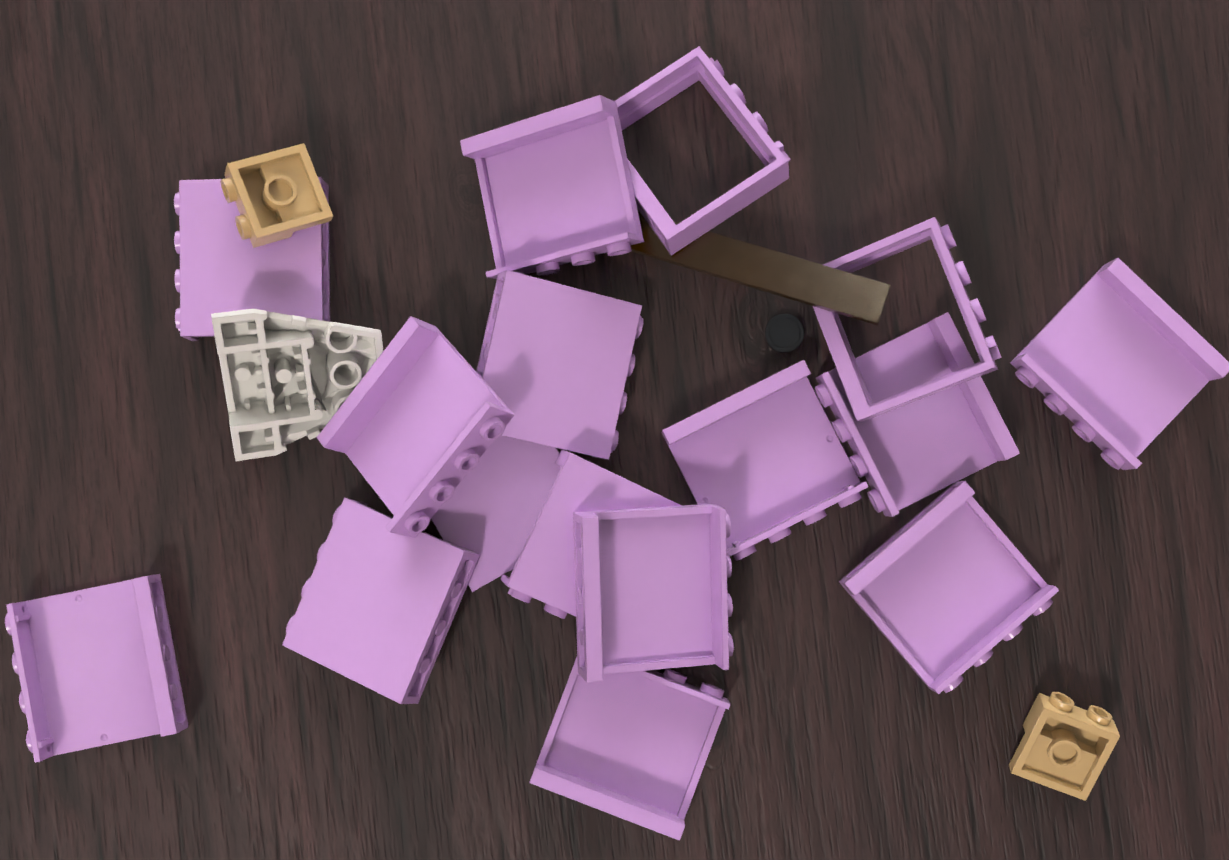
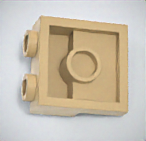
[220,143,333,248]
[1009,692,1120,801]

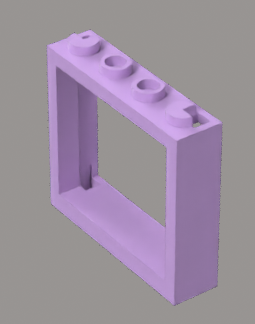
[614,46,791,255]
[813,217,1002,422]

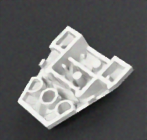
[211,309,383,461]

